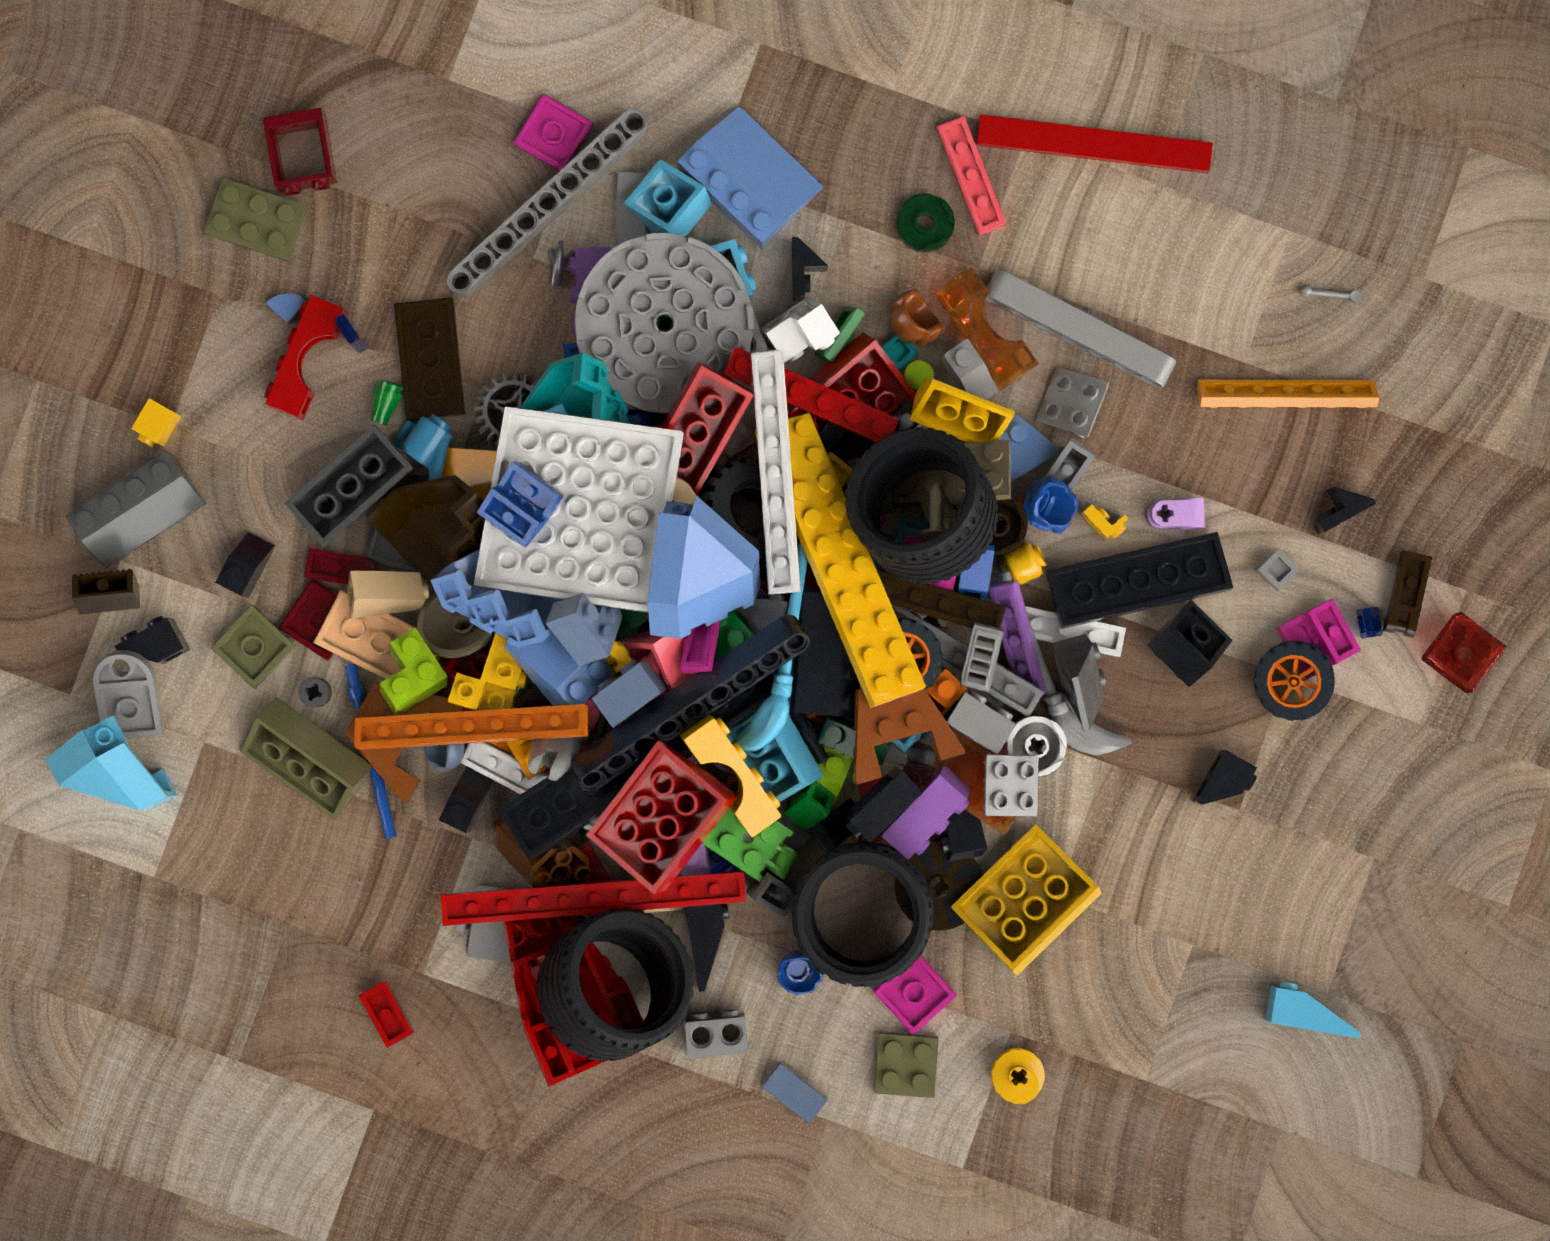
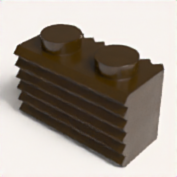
[72,568,140,615]

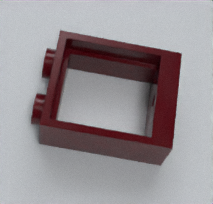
[263,107,338,196]

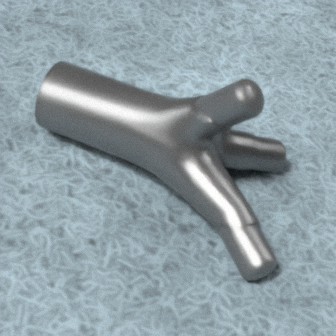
[548,240,575,287]

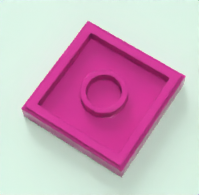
[513,93,594,171]
[873,956,957,1035]

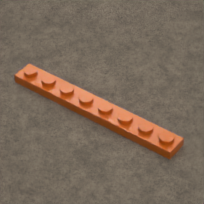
[354,704,588,750]

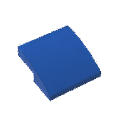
[477,461,564,548]

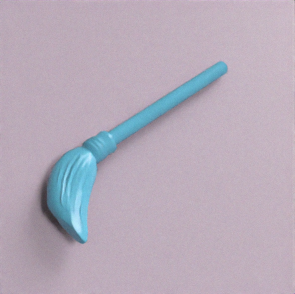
[731,543,808,751]

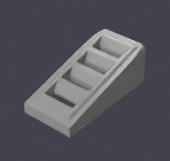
[960,622,1004,692]

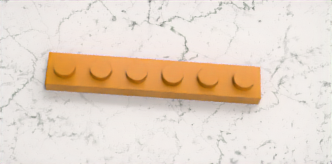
[1197,379,1379,408]

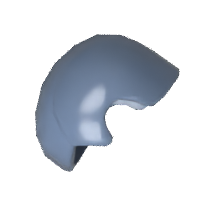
[425,744,465,771]

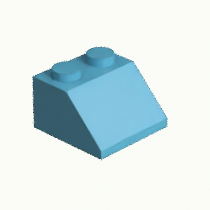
[624,159,713,237]

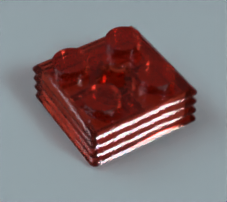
[1421,612,1507,693]

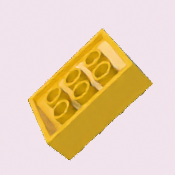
[951,824,1102,976]

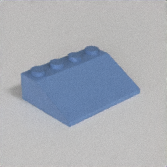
[677,106,823,250]

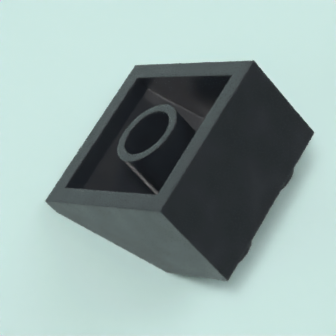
[1147,600,1233,687]

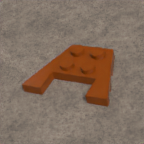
[344,682,465,803]
[852,688,966,785]

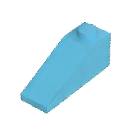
[1265,981,1360,1039]

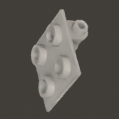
[1035,367,1110,439]
[982,755,1039,817]

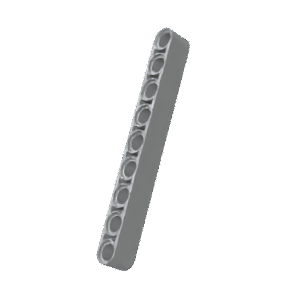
[447,108,648,299]

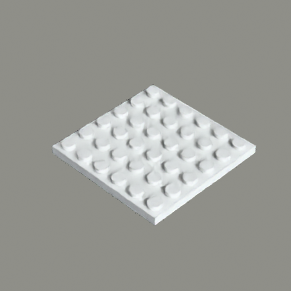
[474,407,684,613]

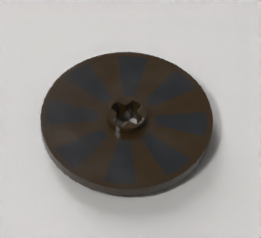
[894,841,983,931]

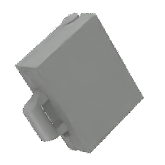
[454,884,511,963]

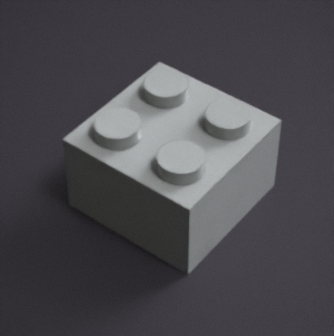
[945,691,1016,755]

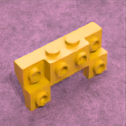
[448,633,528,711]

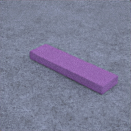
[989,580,1047,695]

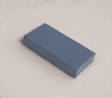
[762,1062,828,1124]

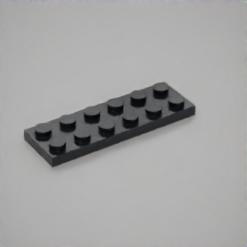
[1046,532,1234,629]

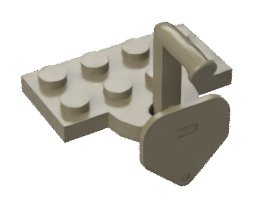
[892,439,1011,540]

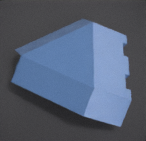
[648,496,760,639]
[430,549,561,648]

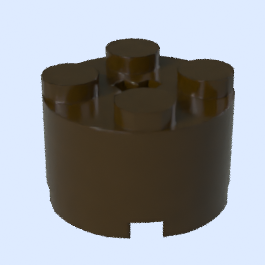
[989,499,1028,557]

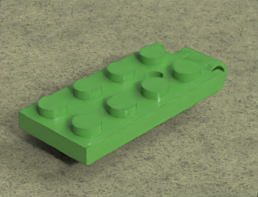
[702,784,800,882]

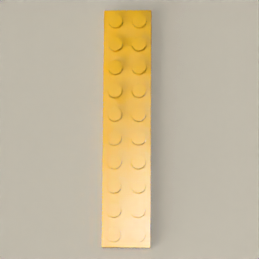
[754,413,926,708]

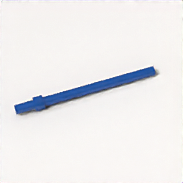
[345,663,397,839]

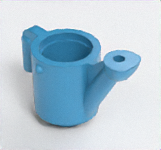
[394,414,453,480]

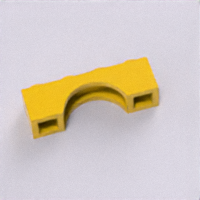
[680,714,782,838]

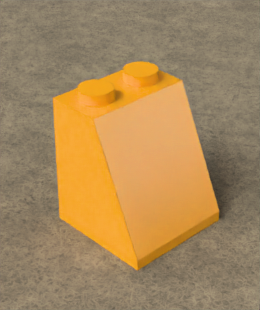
[443,448,497,501]

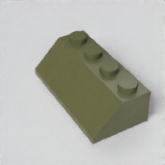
[240,697,373,821]

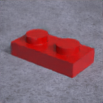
[358,980,414,1048]

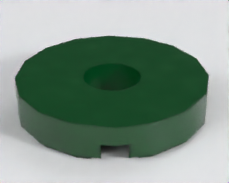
[896,193,955,253]

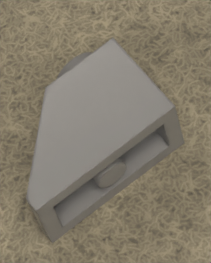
[941,338,998,400]

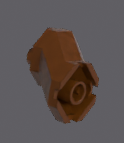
[493,816,591,887]

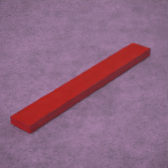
[976,115,1213,174]

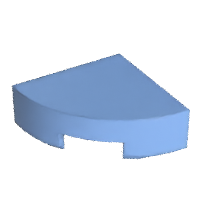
[266,294,307,324]

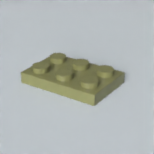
[203,177,308,262]

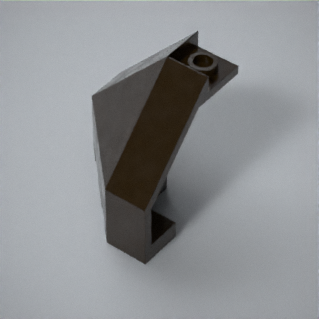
[366,475,485,591]

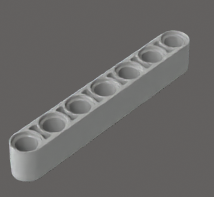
[983,269,1176,389]

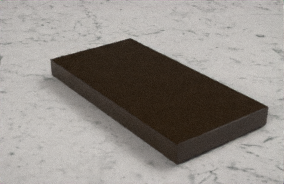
[394,297,466,421]

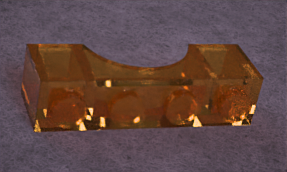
[934,267,1039,390]

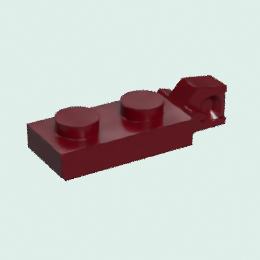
[304,548,387,585]

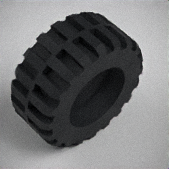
[697,457,800,575]

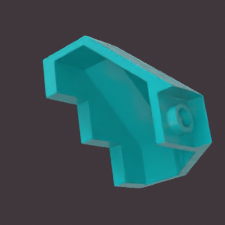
[519,352,630,424]

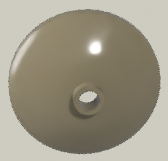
[417,592,495,658]

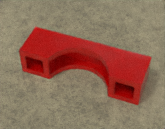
[264,295,348,421]

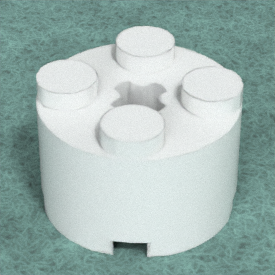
[1004,716,1067,776]

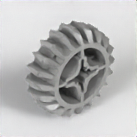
[474,371,539,448]

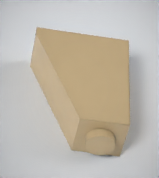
[347,570,429,619]

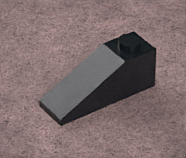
[685,903,730,992]

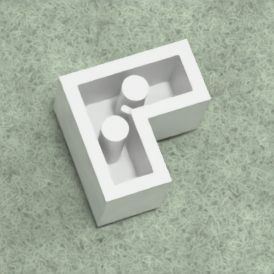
[761,296,840,363]

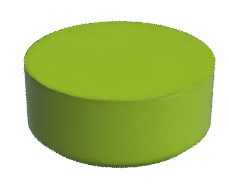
[904,360,934,391]

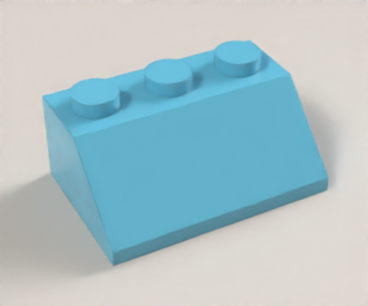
[726,713,824,802]

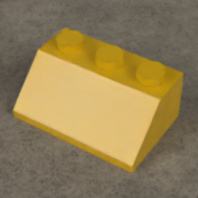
[909,376,1015,443]

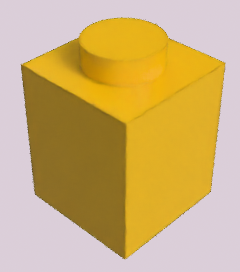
[131,398,181,447]

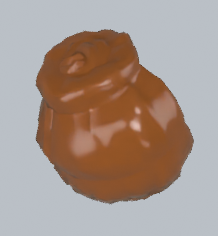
[890,289,945,347]

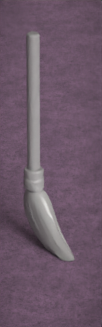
[998,571,1132,756]

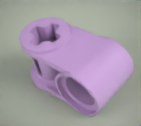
[1146,498,1205,530]

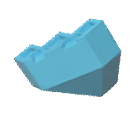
[45,716,177,811]

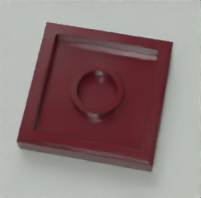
[278,579,337,661]

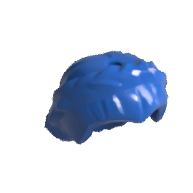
[1023,476,1079,534]

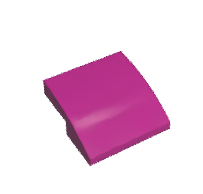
[1276,598,1361,680]

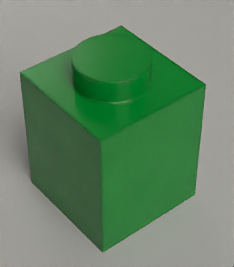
[784,781,835,831]

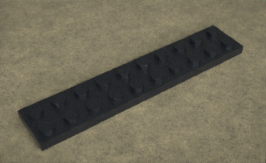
[498,674,774,861]

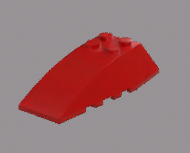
[503,915,644,1087]

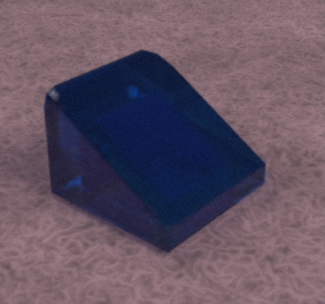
[1356,607,1383,639]

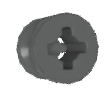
[298,677,332,707]

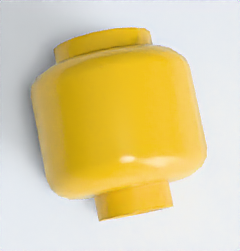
[1000,541,1047,585]

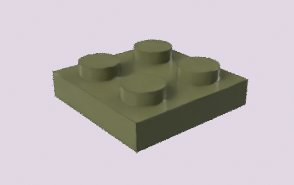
[211,605,297,689]
[874,1032,939,1098]

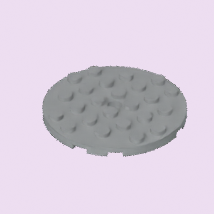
[574,233,754,414]

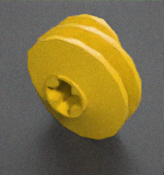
[990,1047,1045,1104]

